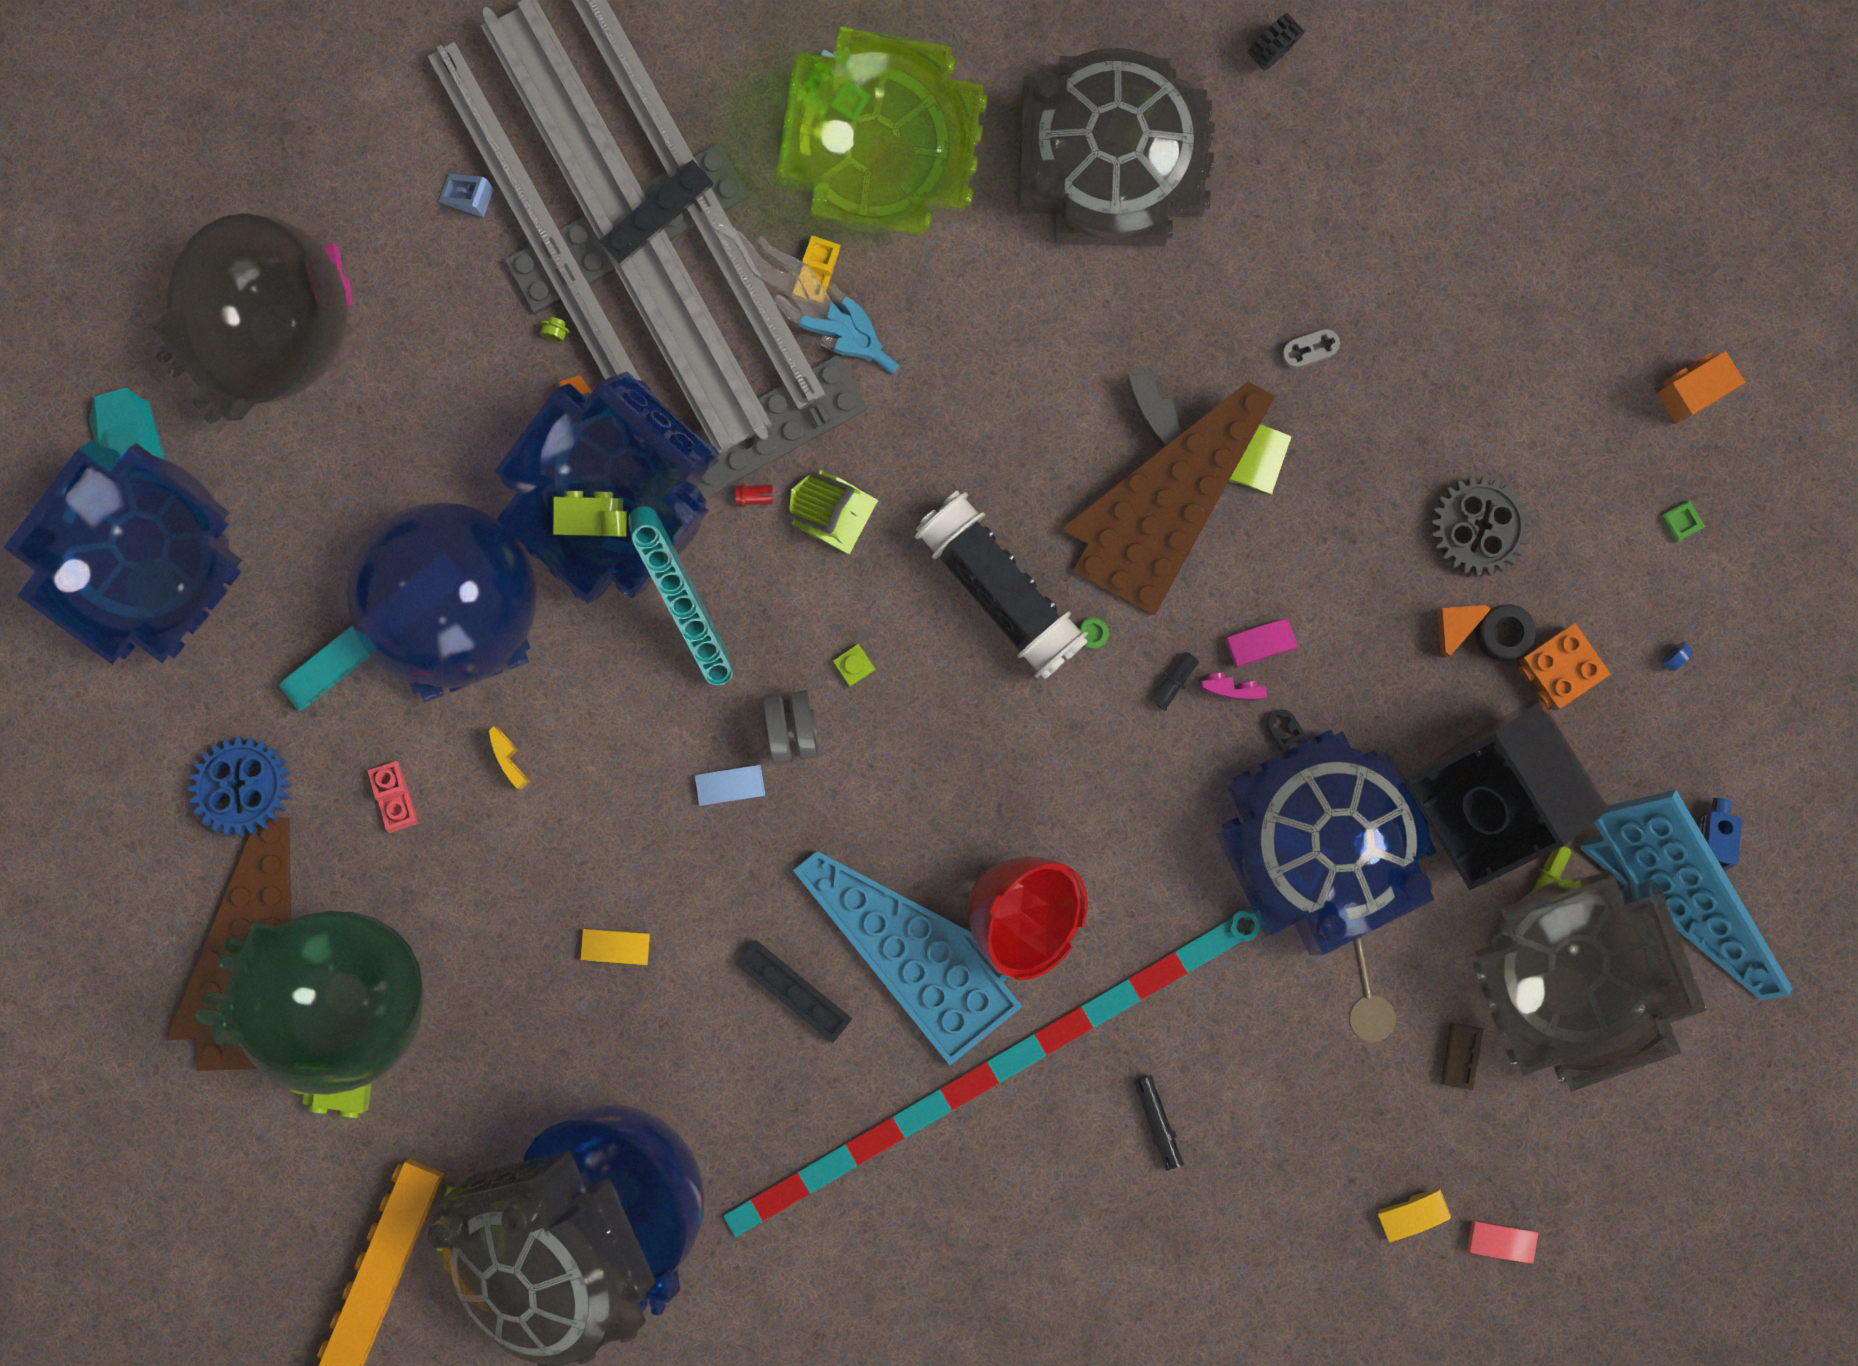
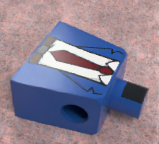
[1697,798,1742,871]

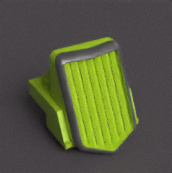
[789,470,878,554]

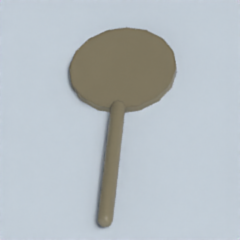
[1350,937,1396,1042]

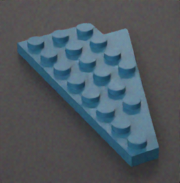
[1580,790,1792,1000]
[793,851,1023,1065]

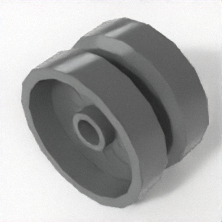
[764,690,818,764]

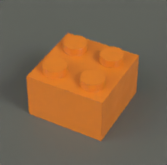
[1657,351,1746,424]

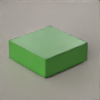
[1661,500,1705,542]

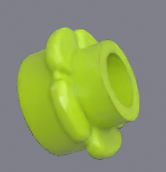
[540,317,570,342]

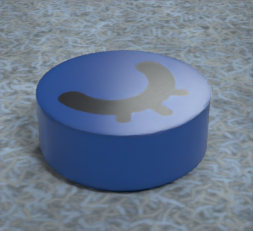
[1662,641,1693,671]

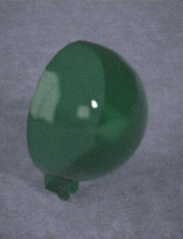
[195,911,425,1095]

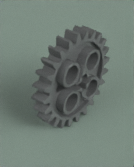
[1429,476,1532,577]

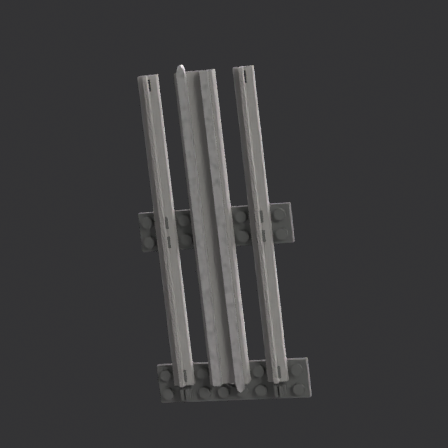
[428,0,868,523]

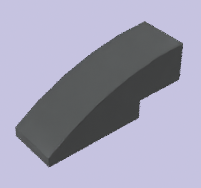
[1127,371,1181,448]

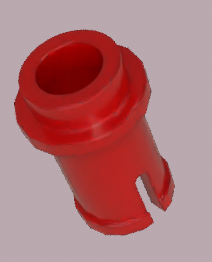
[735,483,773,507]

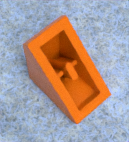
[1437,605,1491,658]

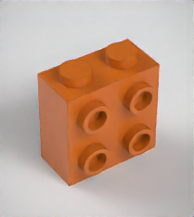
[1518,623,1611,711]

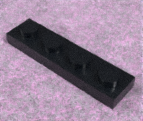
[599,159,714,266]
[736,939,853,1043]

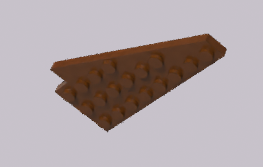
[1063,381,1275,615]
[167,818,293,1071]

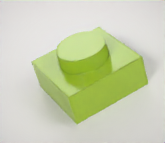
[833,644,876,687]

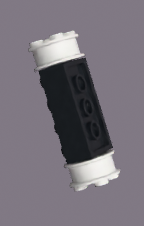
[915,490,1088,679]

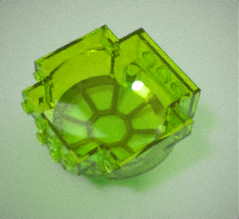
[775,26,987,237]

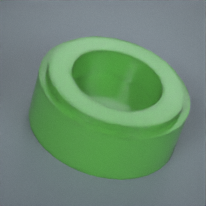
[1078,617,1109,649]

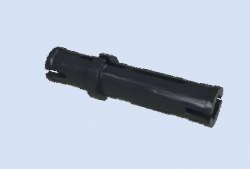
[1133,1075,1184,1171]

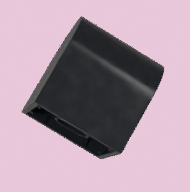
[1403,698,1608,890]

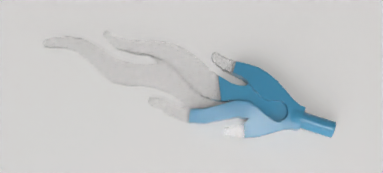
[711,223,899,374]

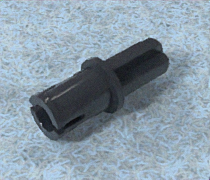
[1150,652,1199,711]

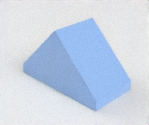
[439,174,494,218]

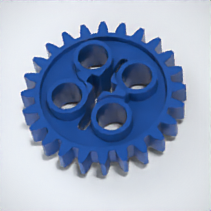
[188,737,292,838]

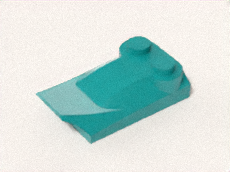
[89,388,172,507]

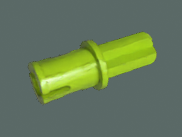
[1528,846,1572,903]

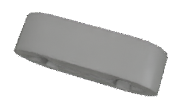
[1282,329,1340,369]

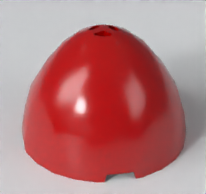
[968,856,1088,981]

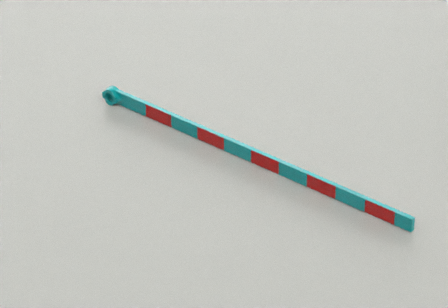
[723,910,1261,1238]

